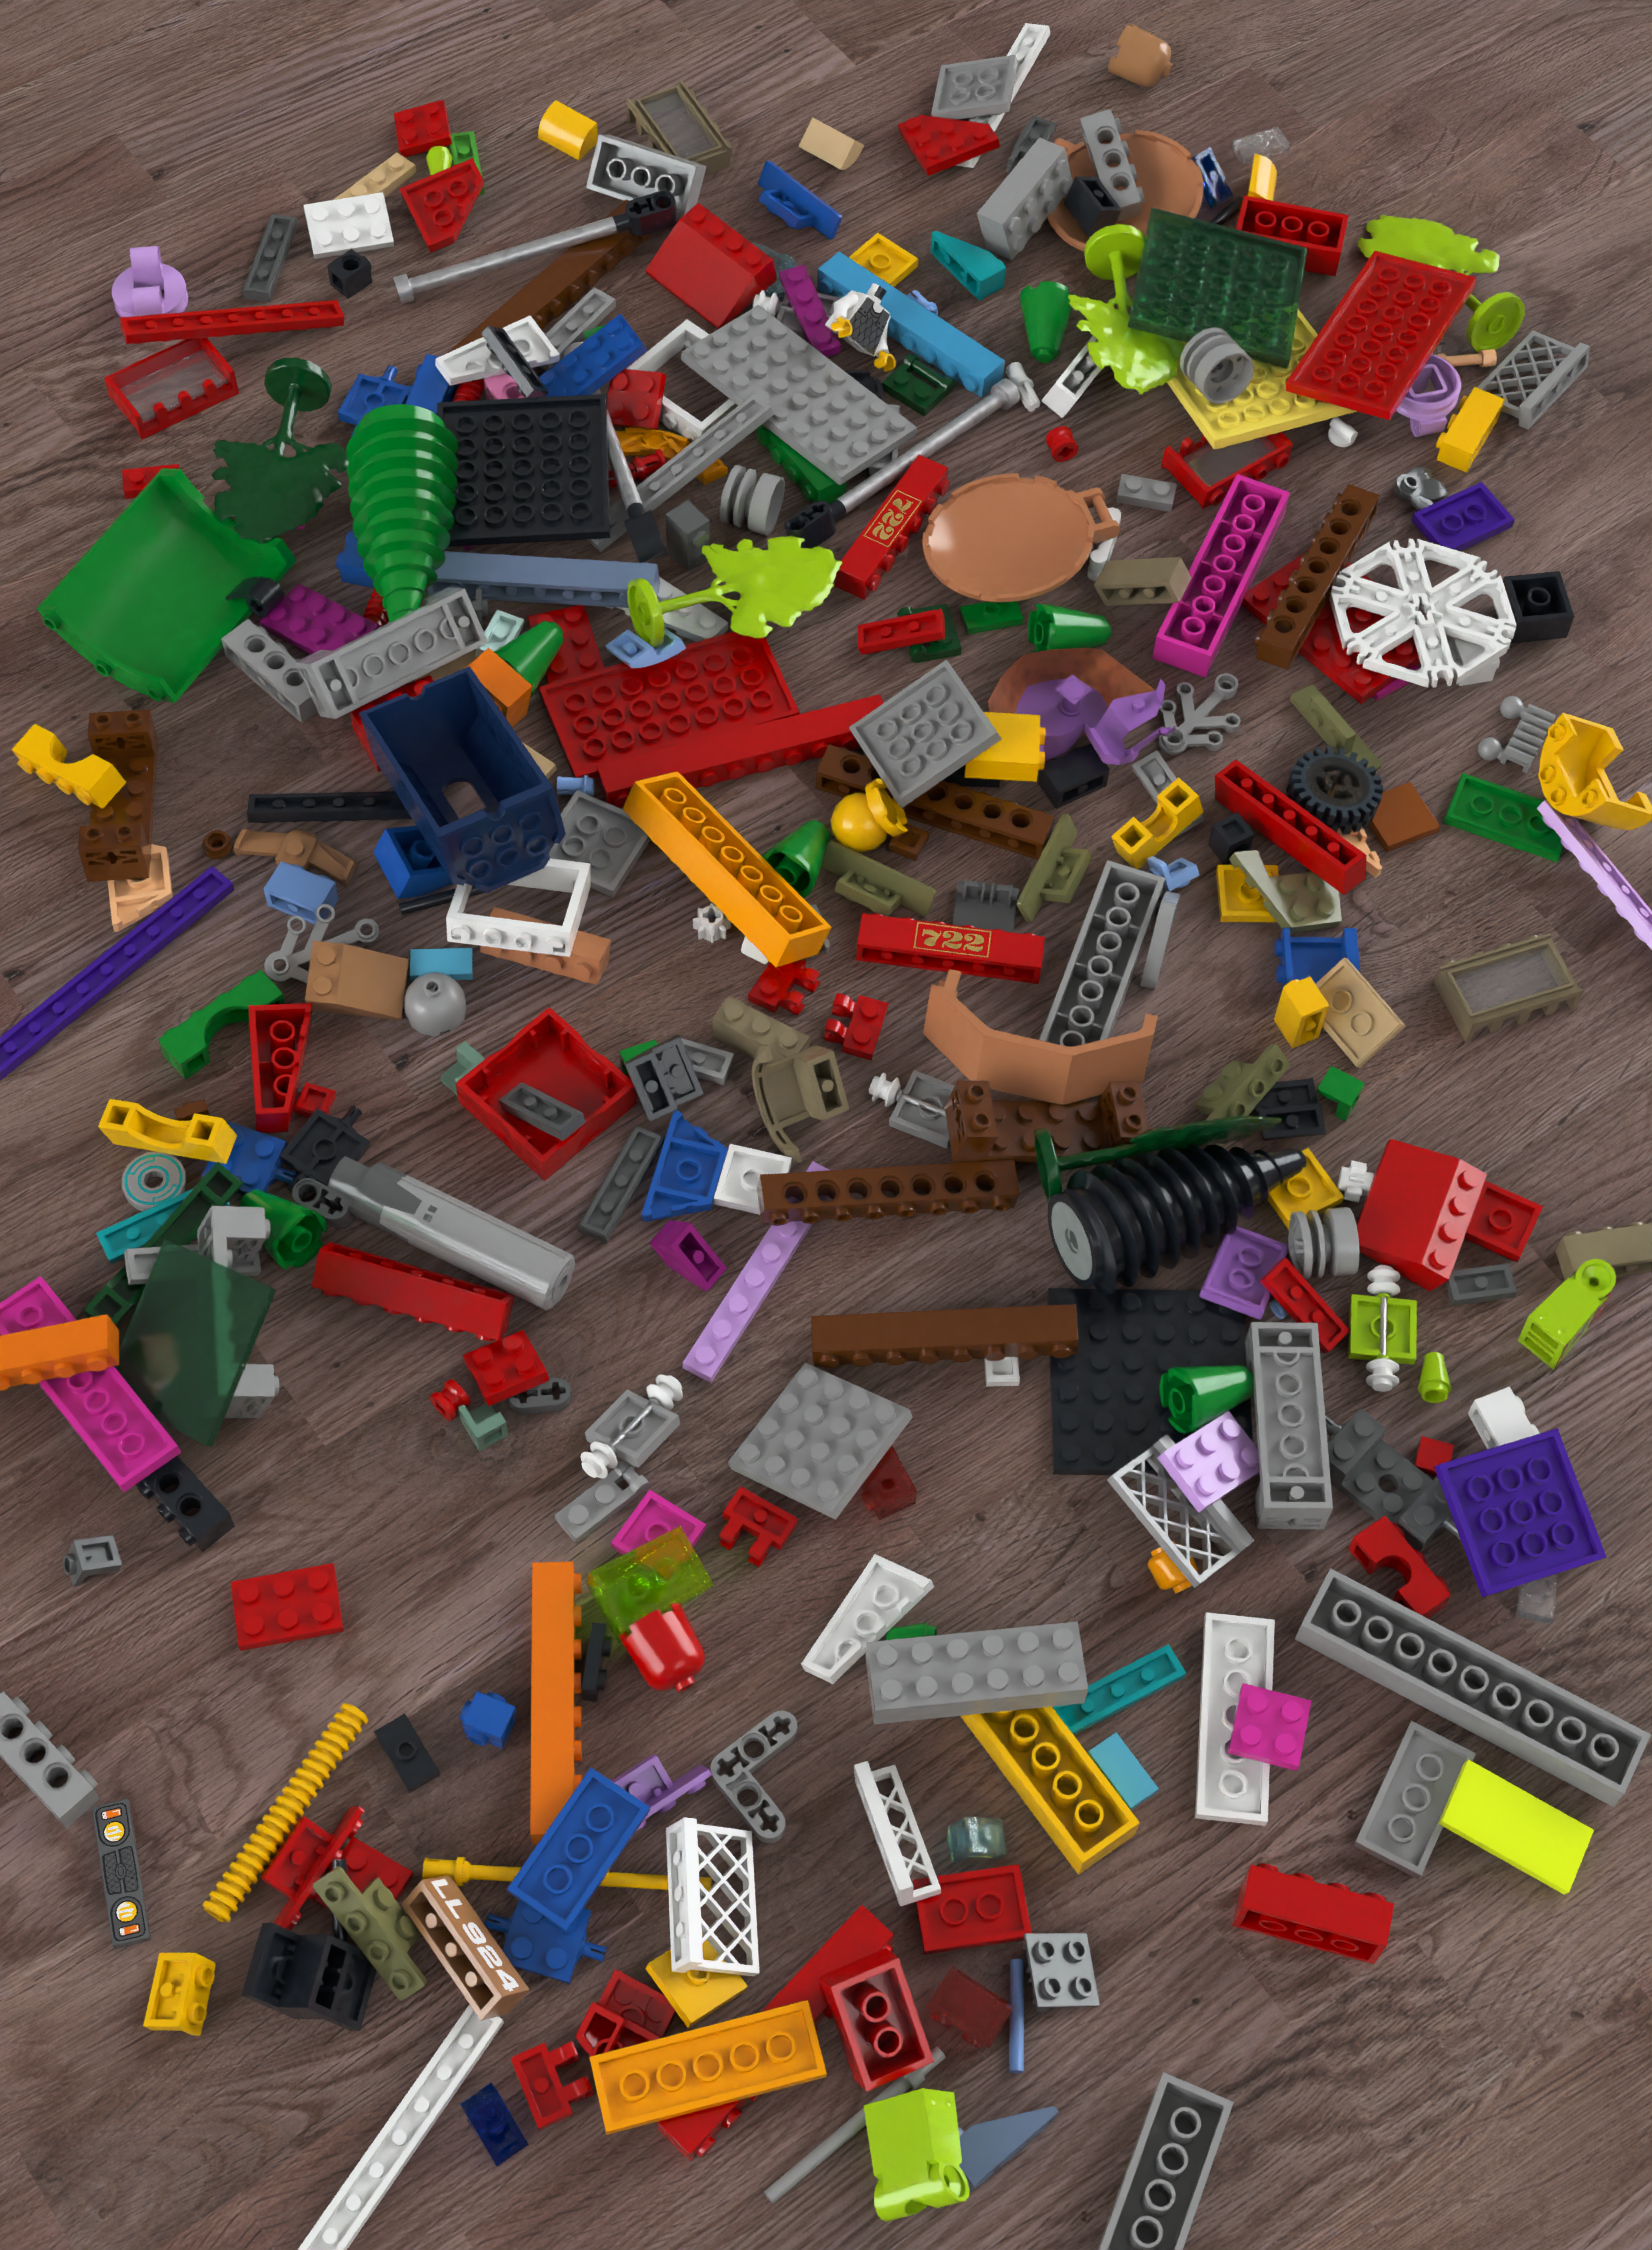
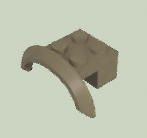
[752,1044,849,1163]

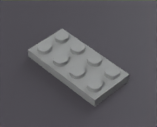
[1353,1721,1476,1880]

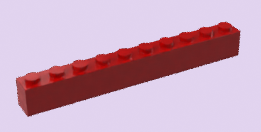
[596,694,883,808]

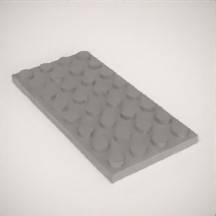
[681,305,917,485]

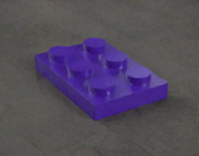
[1411,482,1515,551]

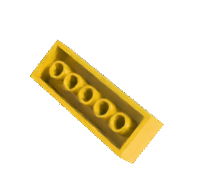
[961,1707,1140,1875]

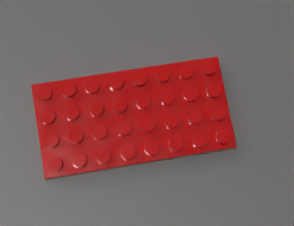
[1286,251,1476,420]
[539,631,800,779]

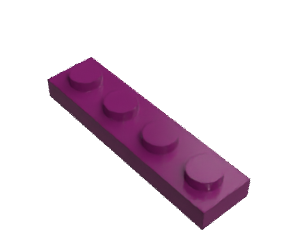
[779,265,841,357]

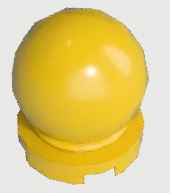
[830,779,908,852]

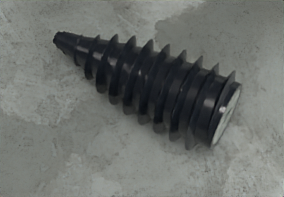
[1048,1144,1306,1295]

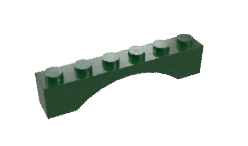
[83,1162,243,1326]

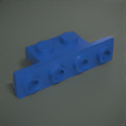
[758,161,842,239]

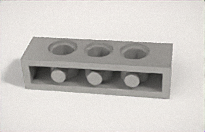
[1080,109,1145,222]
[221,619,318,723]
[0,1691,100,1829]

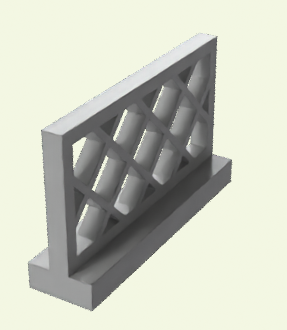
[1477,330,1590,430]
[1107,1434,1255,1588]

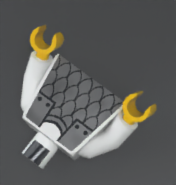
[825,283,896,372]

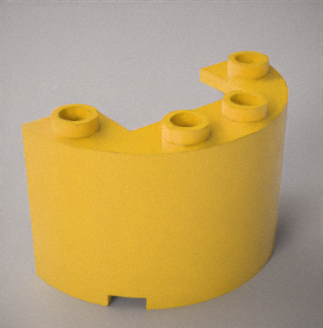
[1538,713,1652,831]

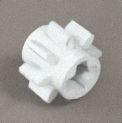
[693,903,731,943]
[1337,1161,1374,1202]

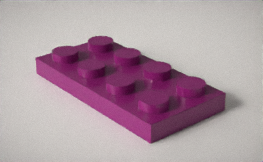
[260,583,379,655]

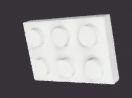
[304,192,394,259]

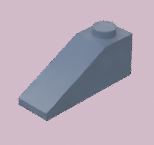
[958,2106,1059,2193]

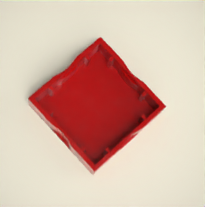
[456,1007,637,1181]

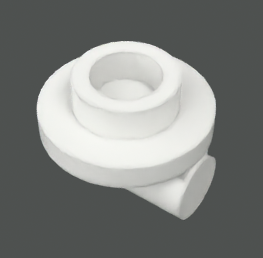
[1328,417,1358,447]

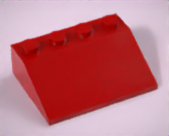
[645,202,777,329]
[1356,1139,1487,1292]

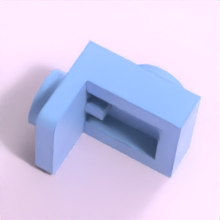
[1147,856,1199,892]

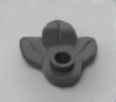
[1394,467,1448,510]

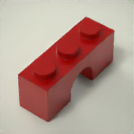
[1348,1515,1451,1618]

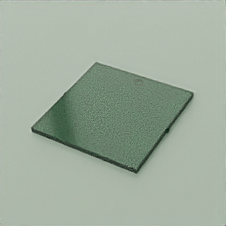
[114,1239,277,1447]

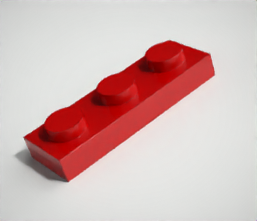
[858,609,945,655]
[1259,1257,1350,1353]

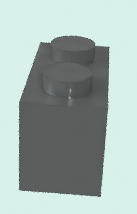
[666,500,710,572]

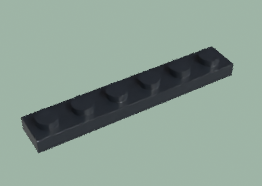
[247,791,413,823]

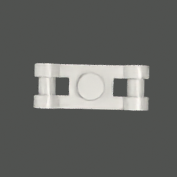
[1087,507,1121,581]

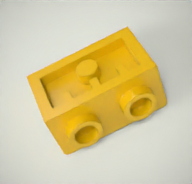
[143,1953,216,2036]

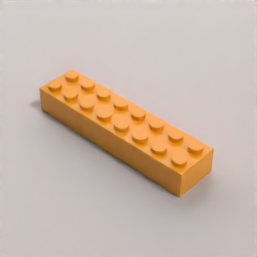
[622,771,832,967]

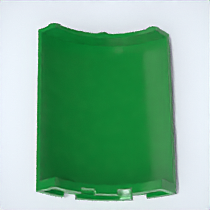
[36,468,297,703]

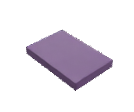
[1199,1226,1289,1320]

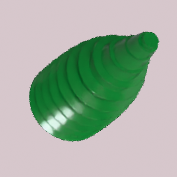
[346,404,459,623]

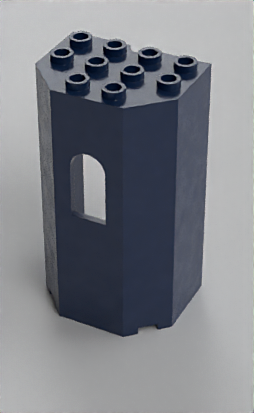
[359,666,566,893]

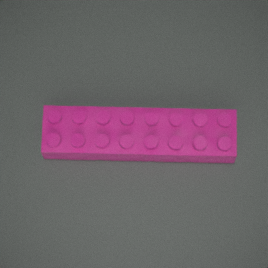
[1152,474,1290,678]

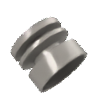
[1180,327,1254,404]
[720,465,785,536]
[1288,1207,1360,1279]

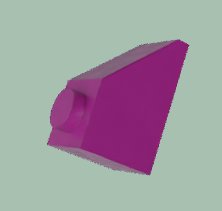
[649,1220,727,1291]

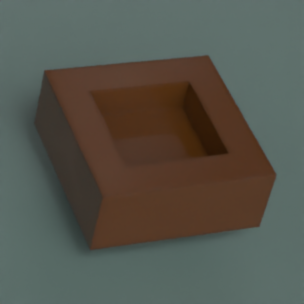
[889,823,929,861]
[174,1099,210,1121]

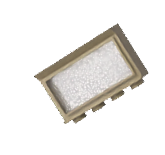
[626,80,733,176]
[1434,933,1584,1043]

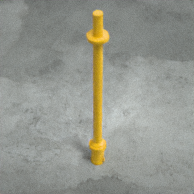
[422,1857,712,1891]

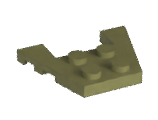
[1229,850,1342,933]

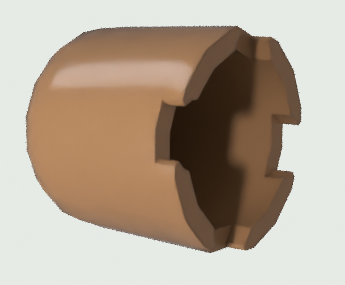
[1108,23,1173,88]

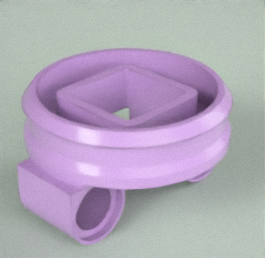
[112,246,188,317]
[1396,355,1461,437]

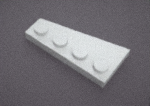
[435,316,560,386]
[607,577,728,642]
[801,1554,934,1684]

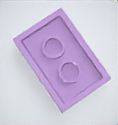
[1157,1411,1260,1513]

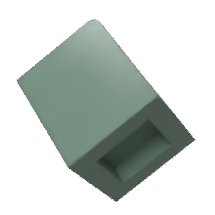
[440,1041,485,1096]
[458,1403,509,1452]

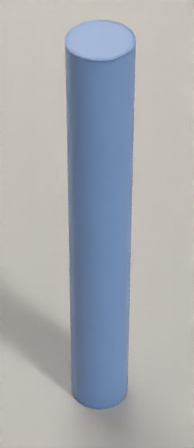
[1009,1959,1024,2074]

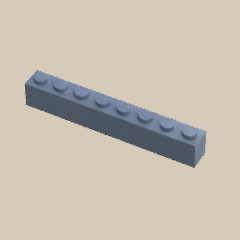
[427,551,660,608]

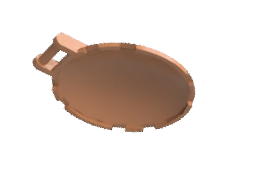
[1047,130,1203,252]
[923,473,1121,602]

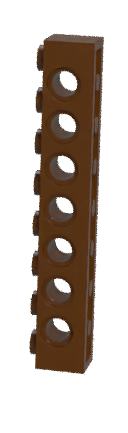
[1254,484,1380,670]
[816,744,1054,860]
[757,1159,1020,1226]

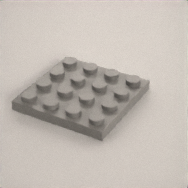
[849,659,1002,808]
[728,1363,913,1520]

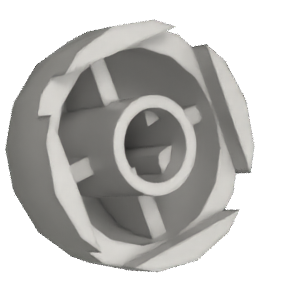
[404,972,467,1036]

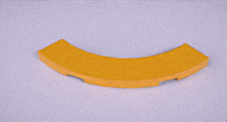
[615,427,728,485]

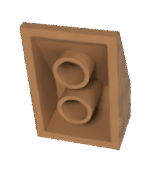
[305,940,409,1020]

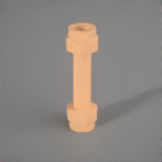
[1434,349,1497,367]

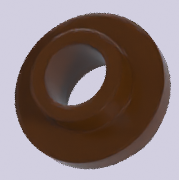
[202,830,233,860]

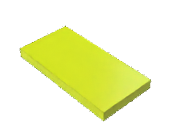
[1438,1759,1594,1895]

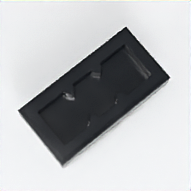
[374,1714,440,1793]

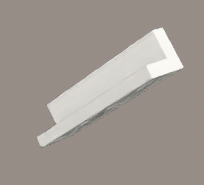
[854,1761,941,1906]

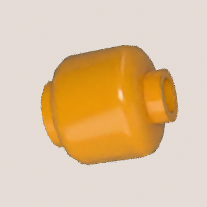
[1148,1540,1199,1594]

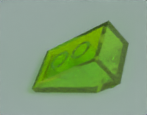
[586,1526,714,1643]

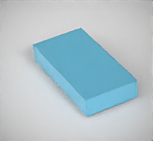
[410,948,473,981]
[1088,1732,1159,1811]

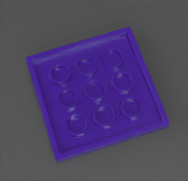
[1434,1428,1606,1598]

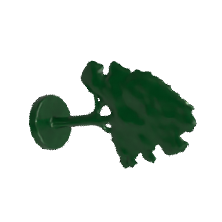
[211,358,348,544]
[1034,1115,1282,1204]

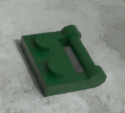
[882,353,956,417]
[897,603,962,663]

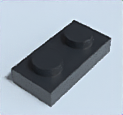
[582,1622,613,1702]

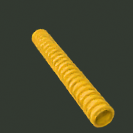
[202,1703,368,1923]

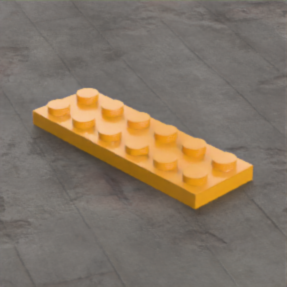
[589,2000,827,2135]

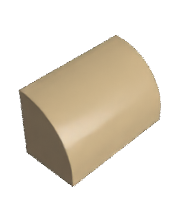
[798,117,864,170]

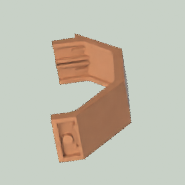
[923,969,1158,1105]

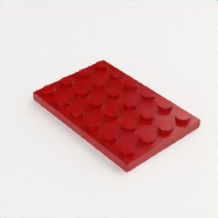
[1242,548,1420,704]

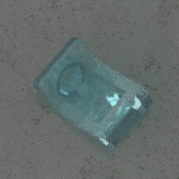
[947,1817,1007,1862]

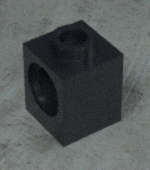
[327,249,372,299]
[1208,812,1254,865]

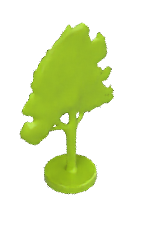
[1358,215,1525,352]
[1068,224,1187,394]
[627,536,842,648]

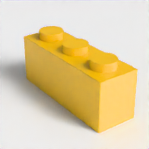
[1436,387,1505,473]

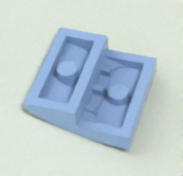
[605,627,686,668]

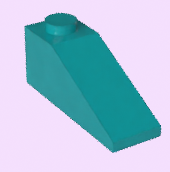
[930,231,1006,301]

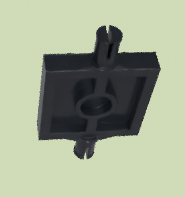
[279,1106,370,1193]

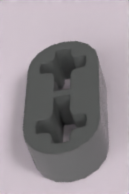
[508,1377,572,1415]

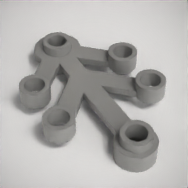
[1158,673,1241,755]
[264,904,379,984]

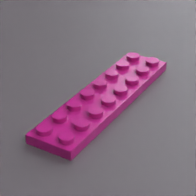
[0,1276,181,1492]

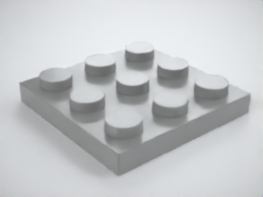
[931,55,1018,120]
[548,790,651,898]

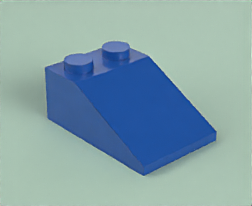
[373,825,454,899]

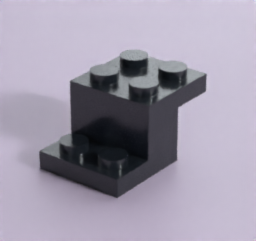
[241,1922,377,2031]

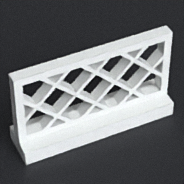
[666,1817,759,1976]

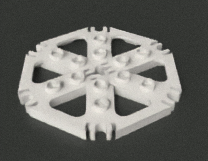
[1329,539,1517,688]

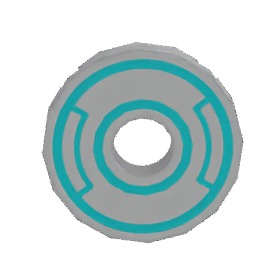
[122,1152,187,1211]

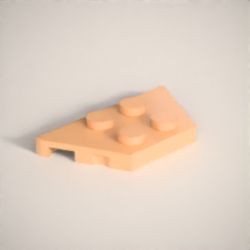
[108,844,173,932]

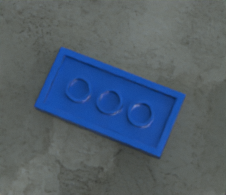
[539,313,648,397]
[507,1768,651,1933]

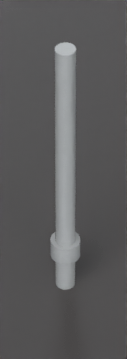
[764,2046,946,2204]

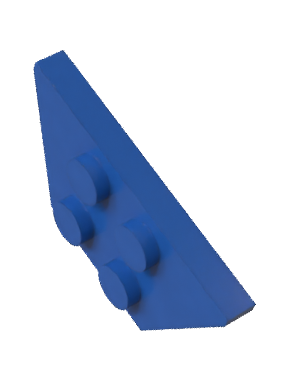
[641,1110,728,1222]

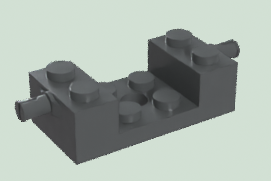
[1325,1408,1461,1552]

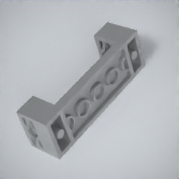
[296,587,488,719]
[197,1206,279,1418]
[1245,1322,1333,1529]

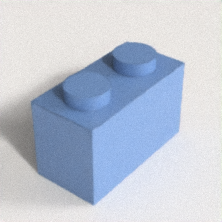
[263,861,339,924]

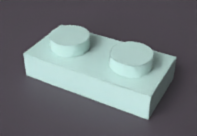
[475,610,524,657]

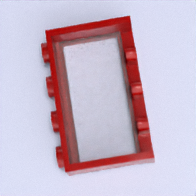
[104,337,239,440]
[1161,432,1293,510]

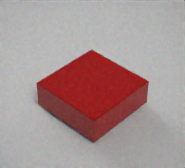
[294,1082,336,1118]
[1414,1436,1454,1476]

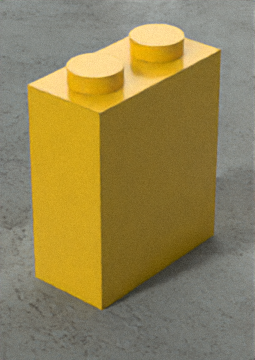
[965,712,1046,782]

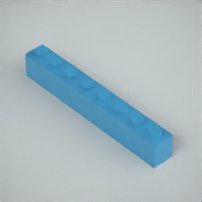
[817,251,1005,398]

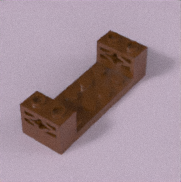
[78,709,159,882]
[944,1080,1149,1163]

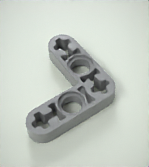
[1140,891,1181,990]
[710,1710,798,1844]

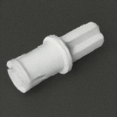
[1005,362,1040,412]

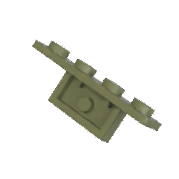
[1290,684,1382,771]
[1017,814,1093,923]
[821,840,936,917]
[1195,1044,1290,1146]
[313,1866,427,2000]

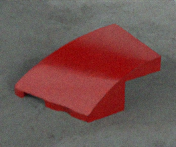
[575,1969,677,2057]

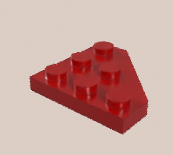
[898,115,1000,176]
[399,158,484,253]

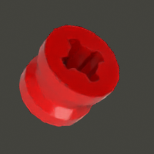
[1045,426,1079,462]
[429,1379,471,1421]

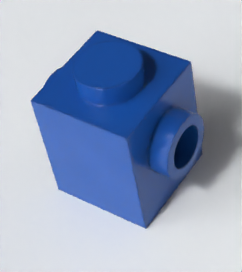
[460,1691,518,1749]

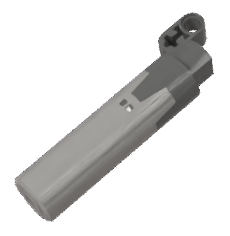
[292,1156,575,1310]

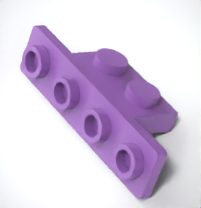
[612,1754,712,1831]

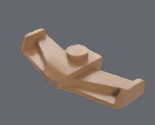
[233,829,359,888]

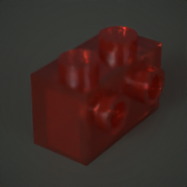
[861,1445,917,1520]
[927,1965,1014,2049]

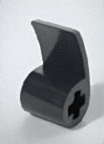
[226,577,285,617]

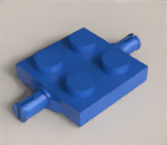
[338,365,409,437]
[201,1121,297,1195]
[485,1900,607,1984]

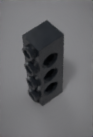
[135,1456,235,1553]

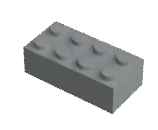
[586,135,707,219]
[977,137,1073,260]

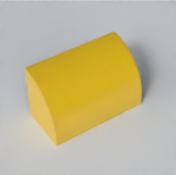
[538,100,598,161]
[1247,154,1277,201]

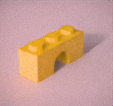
[1111,777,1203,870]

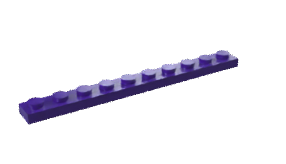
[0,866,235,1081]

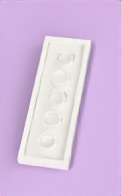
[1195,1612,1275,1826]

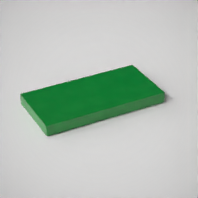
[1443,773,1563,862]

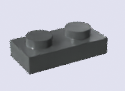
[1445,1263,1517,1306]

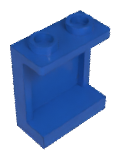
[1274,928,1361,989]

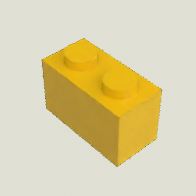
[1274,976,1329,1049]

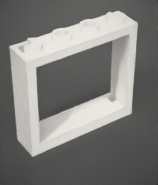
[627,319,738,442]
[446,858,591,957]

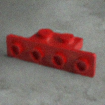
[260,1806,365,1931]

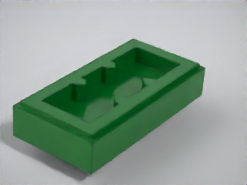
[959,601,1023,635]

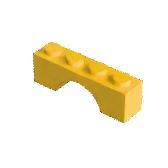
[11,724,126,809]
[98,1099,237,1164]

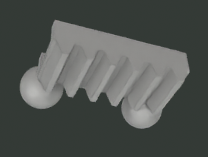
[1478,696,1556,774]

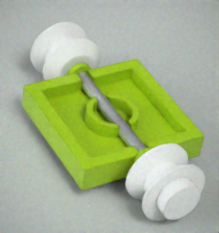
[1348,1265,1417,1392]

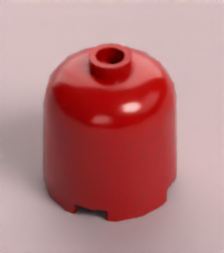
[619,1603,705,1693]

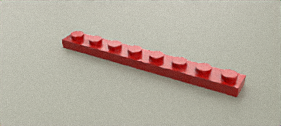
[120,300,345,344]

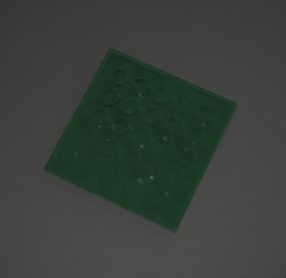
[1127,208,1307,368]

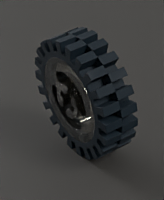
[1286,747,1383,835]

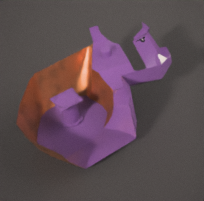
[988,648,1176,765]

